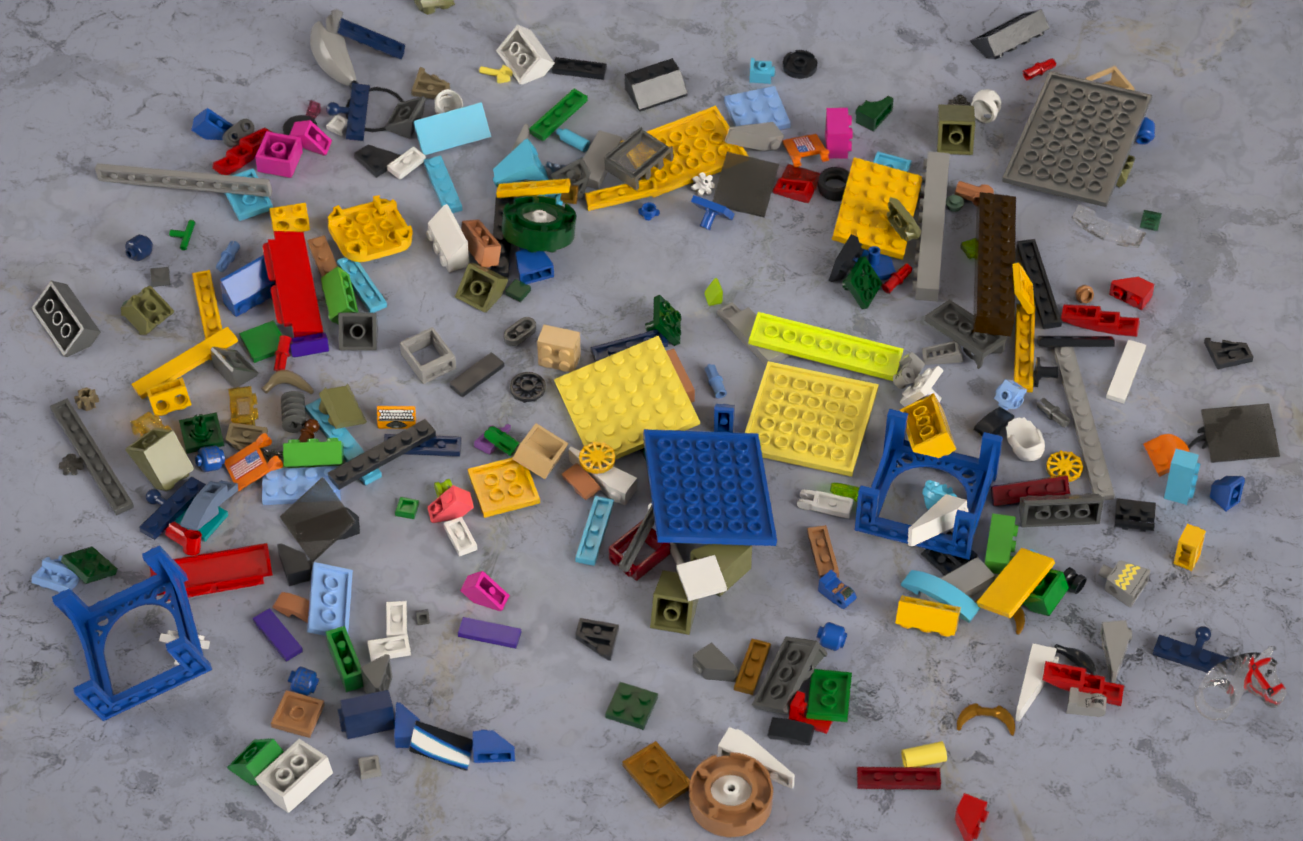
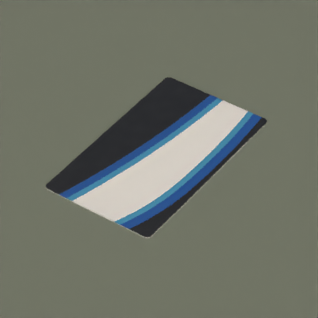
[409,720,473,771]

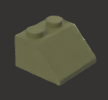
[455,263,509,313]

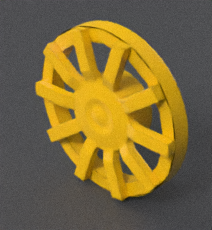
[579,441,616,474]
[1046,450,1083,482]

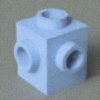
[994,379,1027,410]

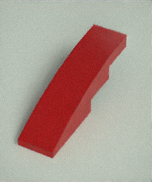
[212,127,271,175]
[1061,304,1140,337]
[1042,661,1124,706]

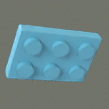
[225,169,273,221]

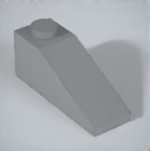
[725,122,784,151]
[1100,620,1132,683]

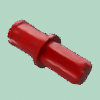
[1023,58,1057,81]
[881,264,913,294]
[274,335,292,372]

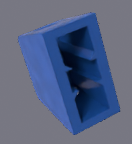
[515,247,554,284]

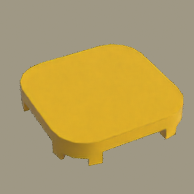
[328,195,412,262]

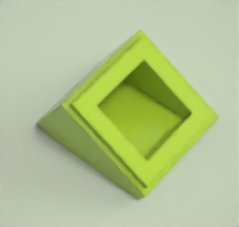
[704,278,723,306]

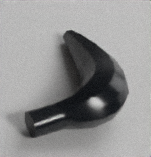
[1054,644,1097,676]

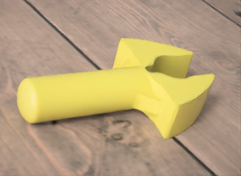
[479,65,512,83]

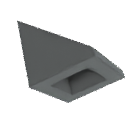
[416,609,430,625]

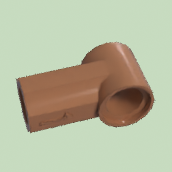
[955,181,994,207]

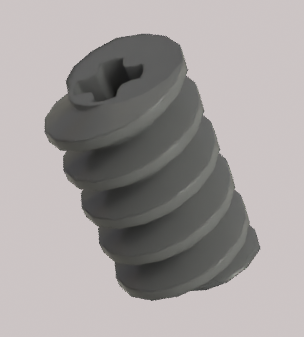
[281,391,306,433]

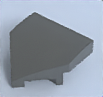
[551,157,591,199]

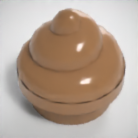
[1075,285,1094,303]

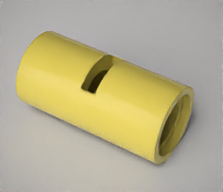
[901,741,947,767]

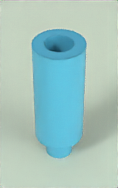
[556,128,590,152]

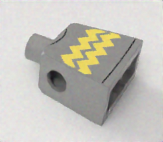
[1099,560,1150,608]

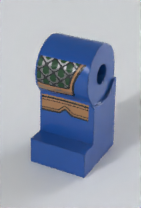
[818,570,857,609]

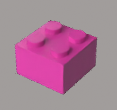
[825,108,853,159]
[255,131,303,178]

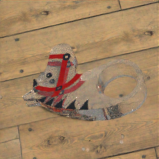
[1194,646,1286,720]

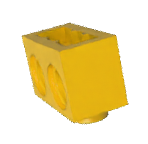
[269,202,310,233]
[146,377,192,417]
[1174,523,1206,571]

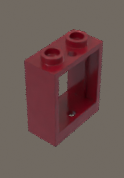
[609,520,670,581]

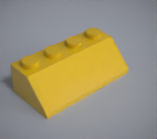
[900,393,957,458]

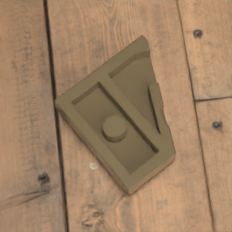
[411,67,450,99]
[226,422,268,453]

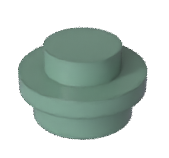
[946,195,964,212]

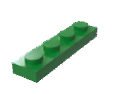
[529,88,588,141]

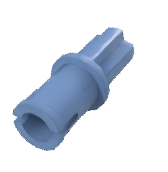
[216,241,240,272]
[705,364,727,399]

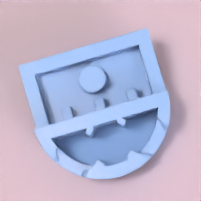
[32,555,79,593]

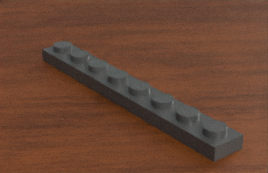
[50,398,134,516]

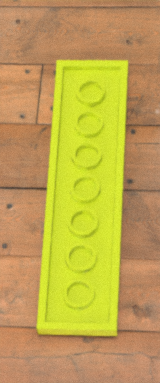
[748,312,904,381]

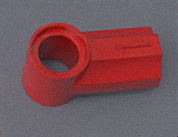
[165,521,202,556]

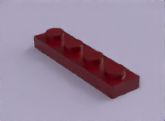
[990,475,1070,506]
[857,767,941,790]

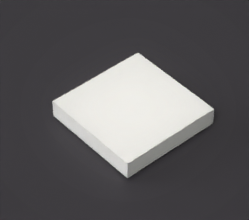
[676,555,727,601]

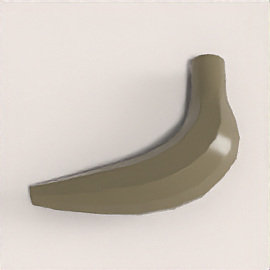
[261,370,314,394]

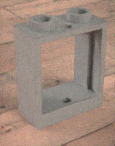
[400,327,456,384]

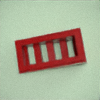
[773,178,814,203]

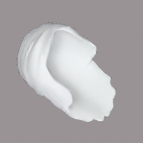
[1006,417,1045,462]

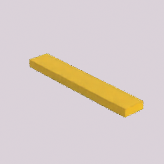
[192,270,222,360]
[1014,304,1035,393]
[131,326,238,399]

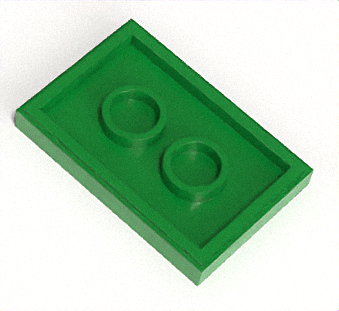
[806,669,852,722]

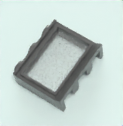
[604,127,673,191]

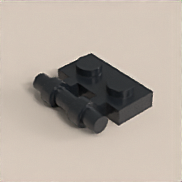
[1114,498,1156,532]

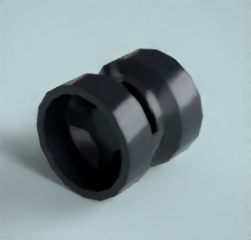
[1063,567,1087,594]

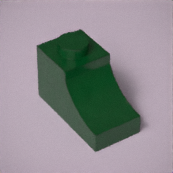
[855,96,894,132]

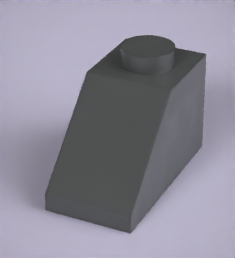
[692,642,738,682]

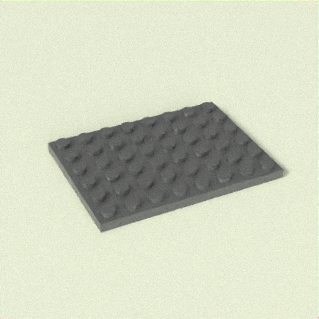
[1002,71,1152,207]

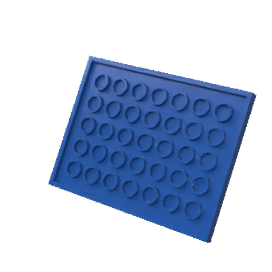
[643,429,777,546]

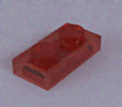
[782,164,820,190]

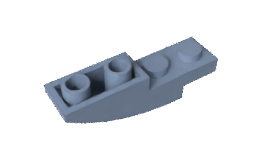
[181,480,238,530]

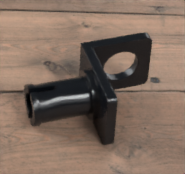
[1033,357,1058,387]

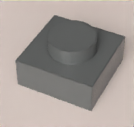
[150,267,170,287]

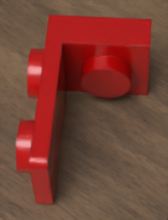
[789,691,833,734]

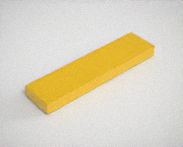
[585,177,659,211]
[496,179,571,198]

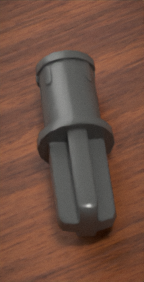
[1037,398,1071,428]

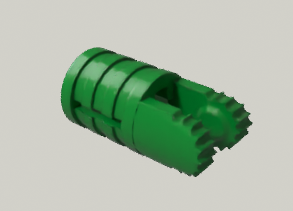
[484,426,520,457]

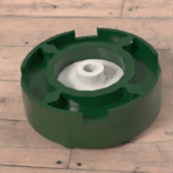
[501,195,577,253]

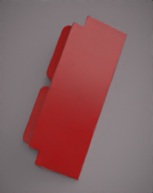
[262,231,323,338]
[150,543,273,601]

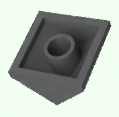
[385,96,426,139]
[338,313,378,350]
[211,347,259,389]
[361,654,392,694]

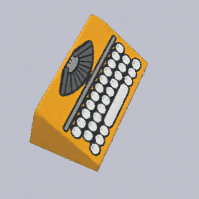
[377,406,417,429]

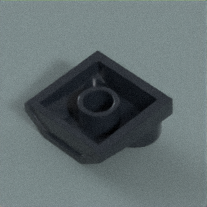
[828,234,864,282]

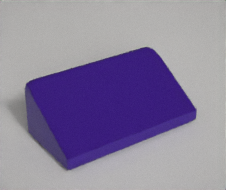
[290,332,329,358]

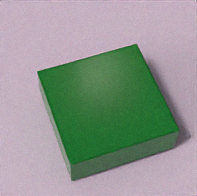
[395,497,419,519]

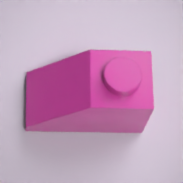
[290,120,332,156]
[460,571,510,611]

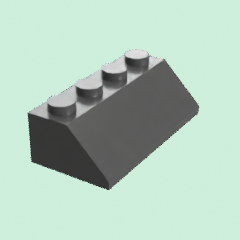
[31,281,101,357]
[1019,493,1104,527]

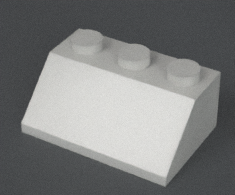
[496,25,555,85]
[426,204,469,273]
[255,739,333,813]

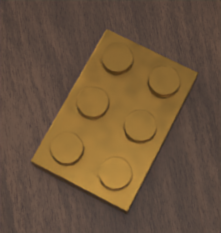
[622,741,690,809]

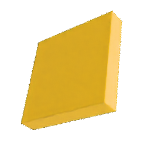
[1013,262,1035,314]

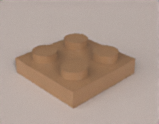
[271,690,325,738]

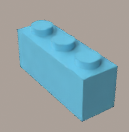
[1164,449,1201,505]

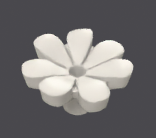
[692,172,715,196]

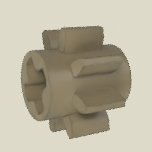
[74,387,99,411]

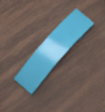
[901,570,980,623]

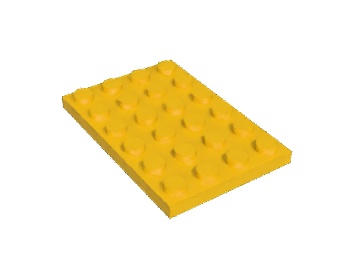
[621,106,749,198]
[832,157,923,260]

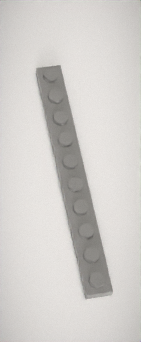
[95,163,272,197]
[1054,347,1115,500]

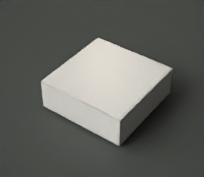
[326,115,348,136]

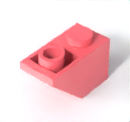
[427,485,474,523]

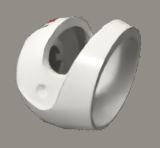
[971,89,1001,123]
[435,90,464,115]

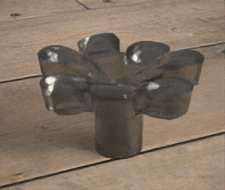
[948,94,971,106]
[261,448,283,463]
[59,454,84,475]

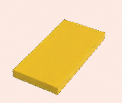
[977,548,1055,618]

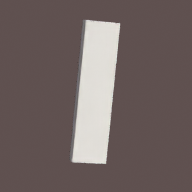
[1106,340,1146,404]

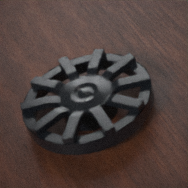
[510,372,546,403]

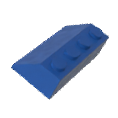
[220,255,276,317]

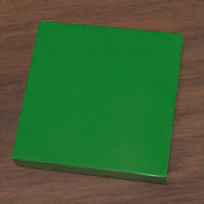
[239,320,282,363]

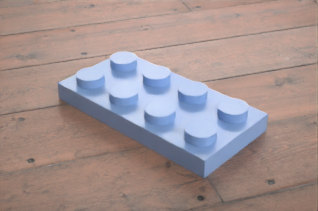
[262,466,341,505]
[307,562,353,636]

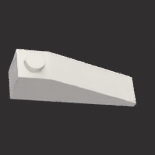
[569,447,637,505]
[908,494,968,547]
[1015,644,1059,721]
[718,727,795,789]

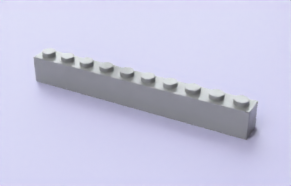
[912,152,950,302]

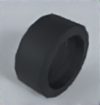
[818,167,849,201]

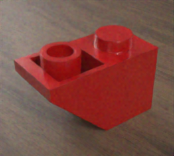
[1109,276,1155,310]
[955,793,989,841]

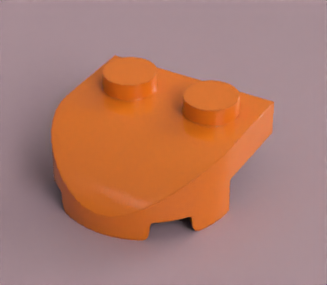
[1143,434,1190,477]

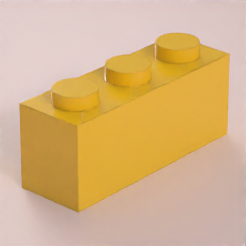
[895,595,961,637]

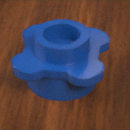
[638,202,660,221]

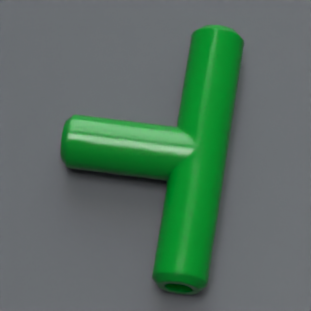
[169,220,195,250]

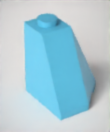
[493,138,549,187]

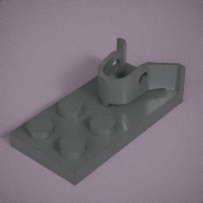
[924,299,1007,369]
[752,636,827,714]

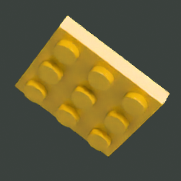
[467,457,540,518]

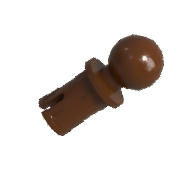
[298,419,320,443]

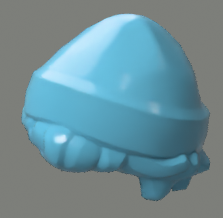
[922,480,957,510]

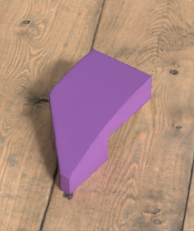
[474,424,511,455]

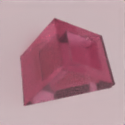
[306,100,321,119]

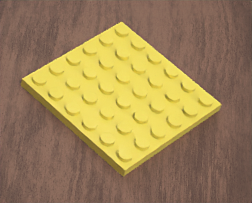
[554,336,700,462]
[745,361,879,477]

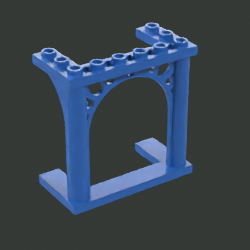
[854,409,1003,559]
[52,545,212,721]

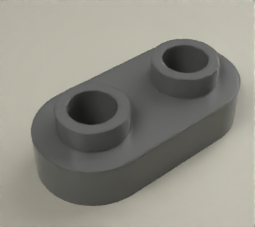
[223,118,255,147]
[504,317,536,346]

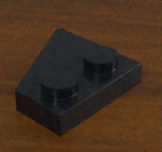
[354,144,401,178]
[1204,337,1254,370]
[575,618,619,661]

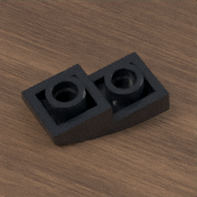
[973,407,1015,437]
[767,717,815,746]

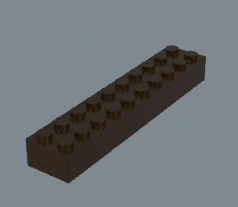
[973,192,1016,337]

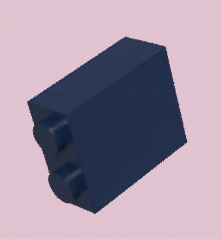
[338,690,395,740]

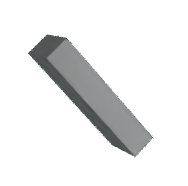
[583,130,622,190]
[727,307,789,366]
[920,557,995,603]

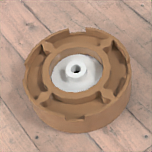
[689,752,773,837]

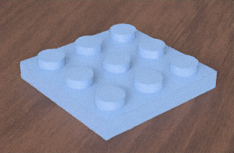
[724,86,791,130]

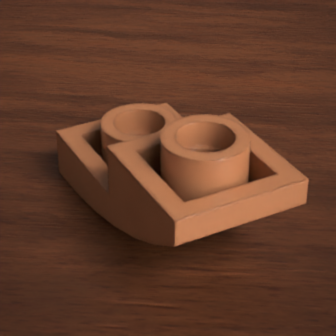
[562,463,601,500]
[272,592,309,623]

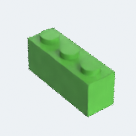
[321,266,359,325]
[283,438,344,468]
[985,513,1019,574]

